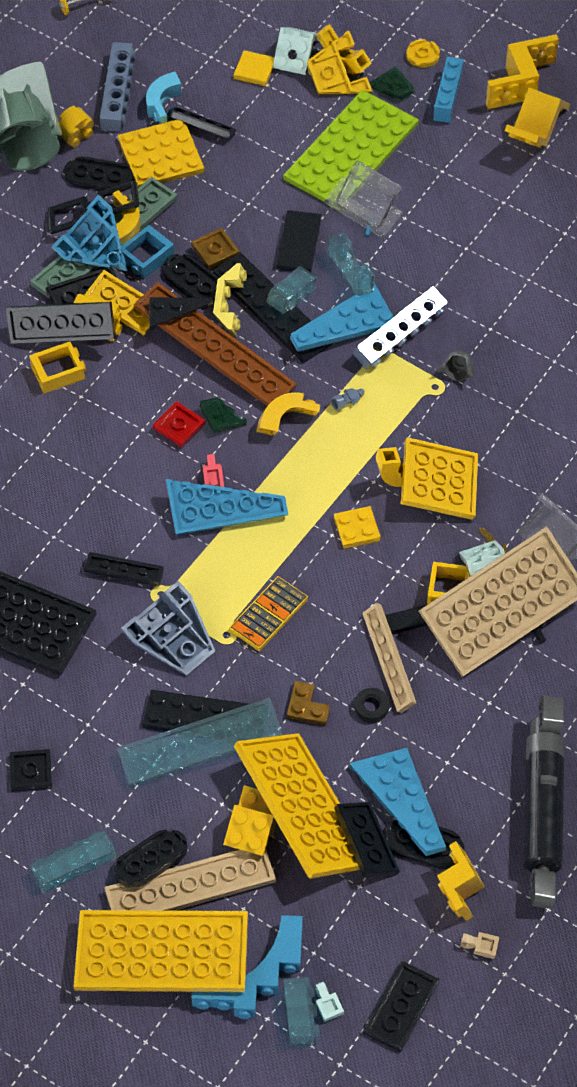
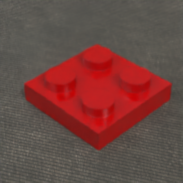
[153,401,205,448]

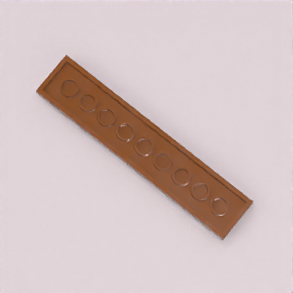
[134,282,297,406]

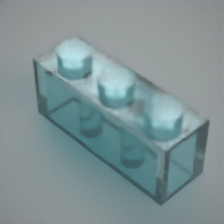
[266,266,317,314]
[283,977,320,1048]

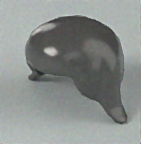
[435,350,474,381]

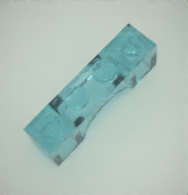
[327,232,375,296]

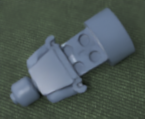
[331,388,365,411]

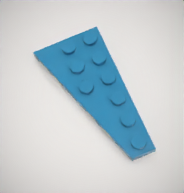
[290,283,394,352]
[166,479,288,535]
[349,748,446,856]

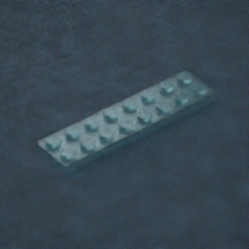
[117,698,283,787]

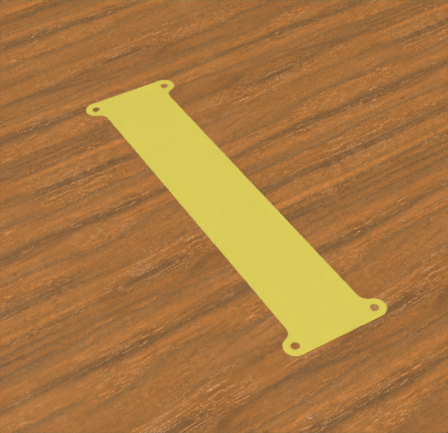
[150,347,445,645]

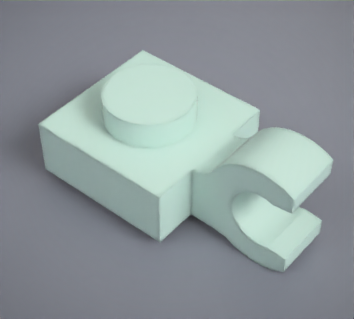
[315,982,344,1022]

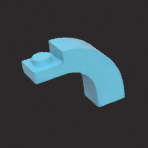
[146,72,182,124]

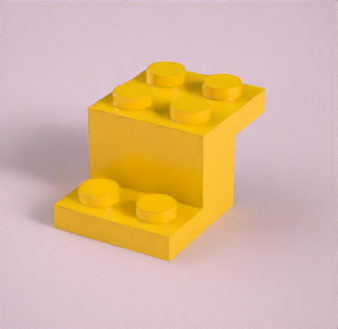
[223,785,277,856]
[437,842,485,921]

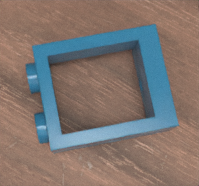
[122,225,175,279]

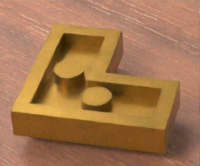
[287,681,330,726]

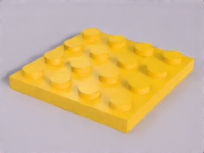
[118,120,205,188]
[401,437,478,520]

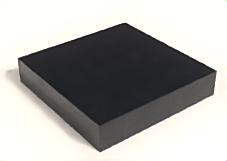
[10,749,52,792]

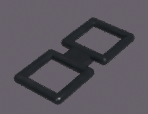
[48,181,139,234]

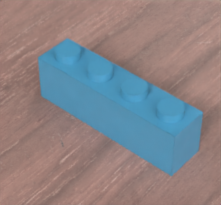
[433,56,464,123]

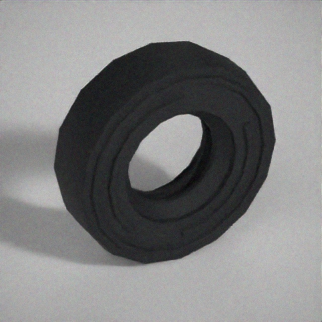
[354,687,390,723]

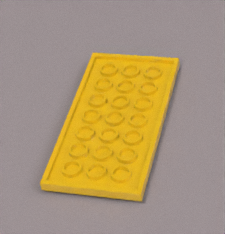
[234,733,360,879]
[74,910,248,992]

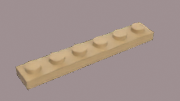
[362,603,416,713]

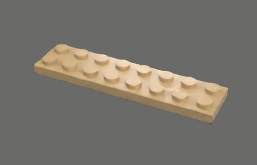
[104,850,276,911]

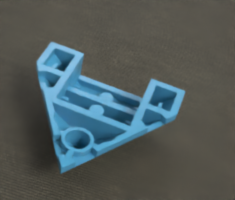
[52,195,127,271]

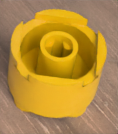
[59,106,94,148]

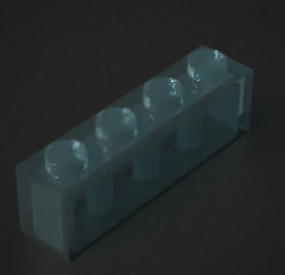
[30,830,117,894]

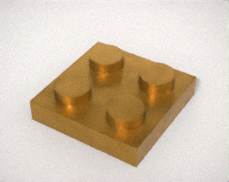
[191,227,240,270]

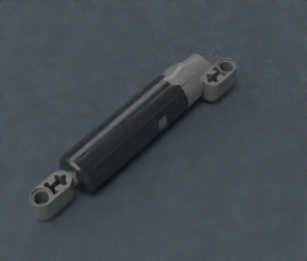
[523,695,564,909]

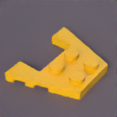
[307,31,372,94]

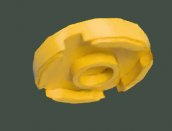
[406,39,440,68]

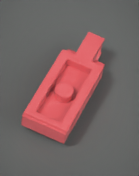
[203,454,224,487]

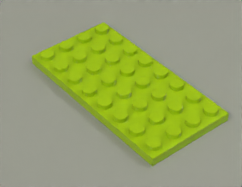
[283,90,419,211]

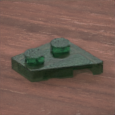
[369,66,415,100]
[199,397,247,433]

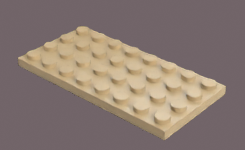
[419,526,577,677]

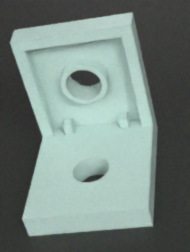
[273,27,319,75]
[459,540,505,577]

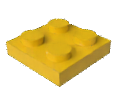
[334,506,381,549]

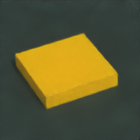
[233,50,275,86]

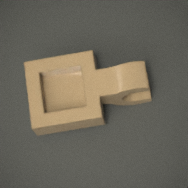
[460,932,499,959]

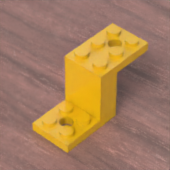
[486,34,559,109]
[505,88,570,148]

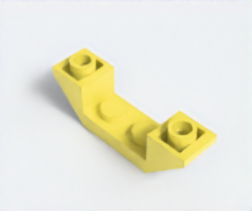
[213,263,247,337]

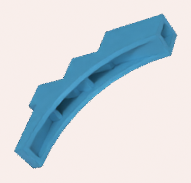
[192,915,302,1019]

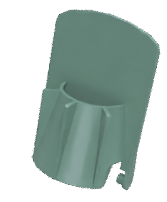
[0,62,62,171]

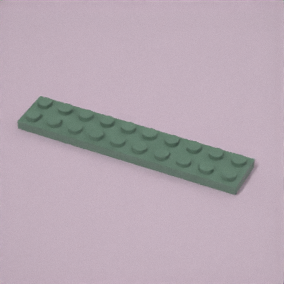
[30,177,178,298]

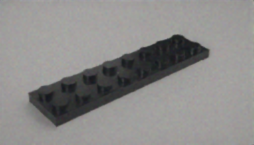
[213,252,332,364]

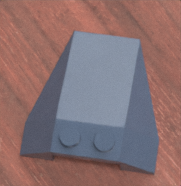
[120,581,215,676]

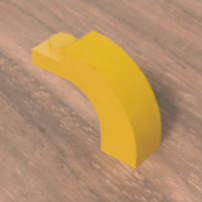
[316,24,372,74]
[113,190,140,246]
[256,392,320,436]
[376,447,403,487]

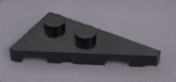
[149,297,213,330]

